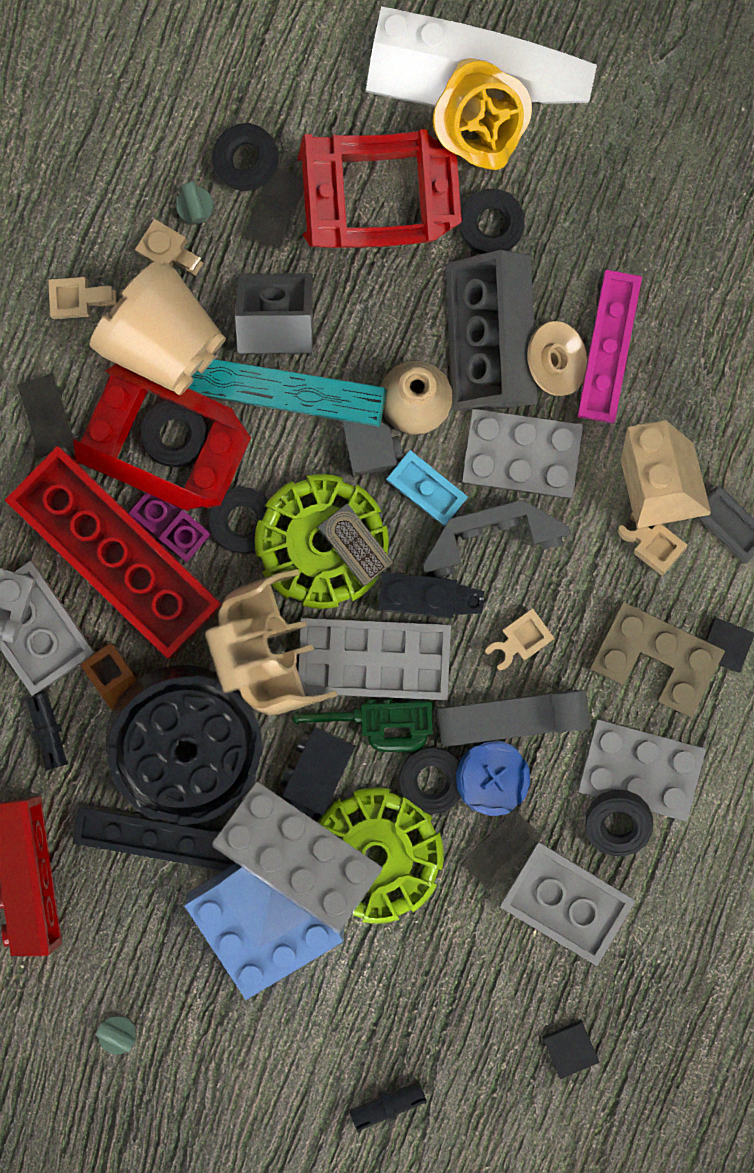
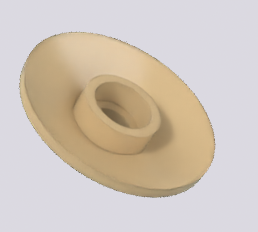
[527,321,588,396]

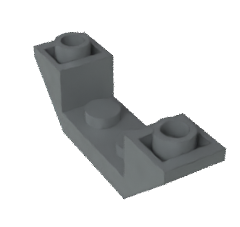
[422,500,571,578]

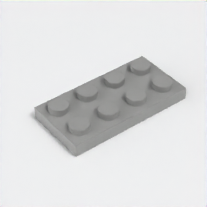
[298,618,451,700]
[212,782,383,934]

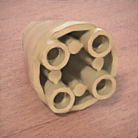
[381,361,452,436]

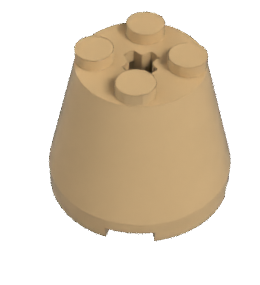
[90,260,226,396]

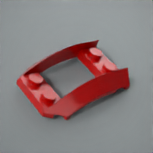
[297,129,462,248]
[73,364,251,511]

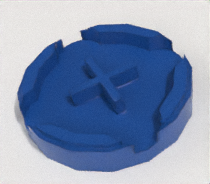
[456,741,530,816]

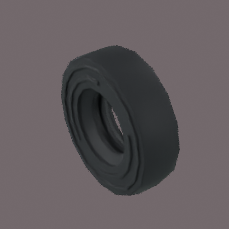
[212,123,279,191]
[459,188,525,254]
[140,401,208,467]
[209,487,268,554]
[398,747,461,815]
[585,790,653,857]

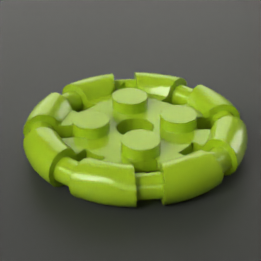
[255,474,389,609]
[317,787,444,924]

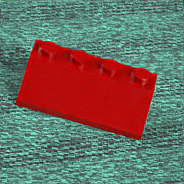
[0,795,62,956]

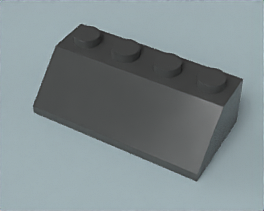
[445,250,538,411]

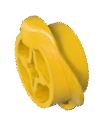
[433,58,532,170]

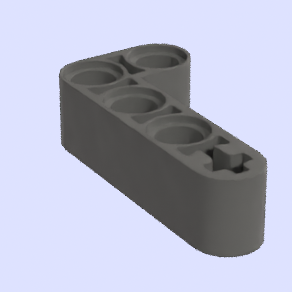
[437,689,591,746]

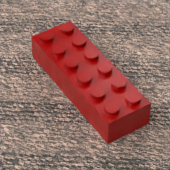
[5,446,222,659]

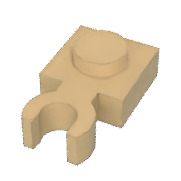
[618,512,688,576]
[484,608,555,670]

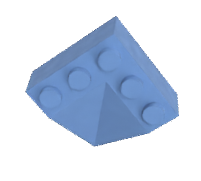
[184,863,344,1000]

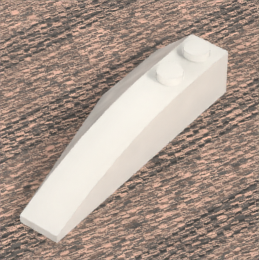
[366,6,597,107]

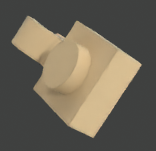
[135,219,204,276]
[48,277,117,319]

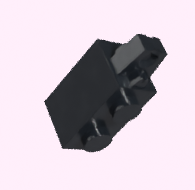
[378,572,484,619]
[279,726,356,818]

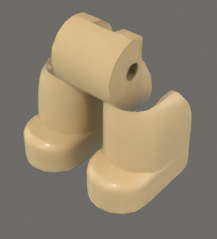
[205,569,338,715]

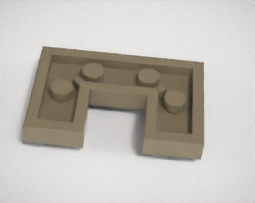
[590,601,725,718]

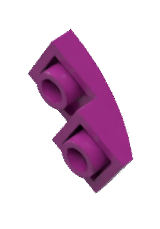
[128,492,211,562]

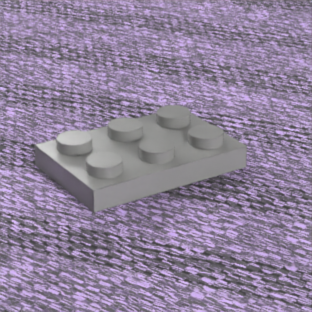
[461,409,583,499]
[0,561,96,696]
[577,719,706,821]
[499,841,636,966]

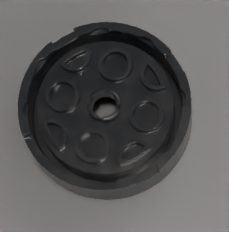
[106,665,263,825]

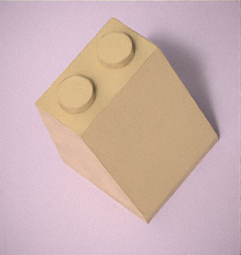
[620,420,711,528]

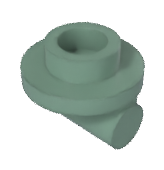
[176,182,214,224]
[96,1015,137,1054]

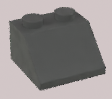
[235,273,313,355]

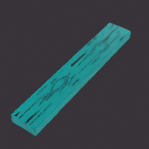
[188,359,387,427]

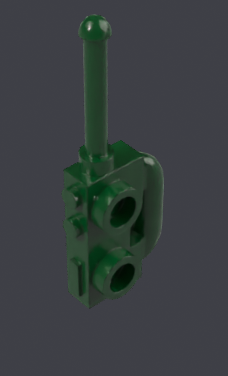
[291,699,433,752]

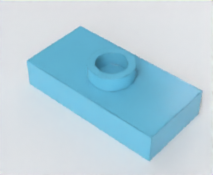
[386,450,468,526]

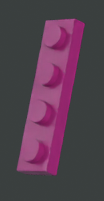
[577,270,642,424]

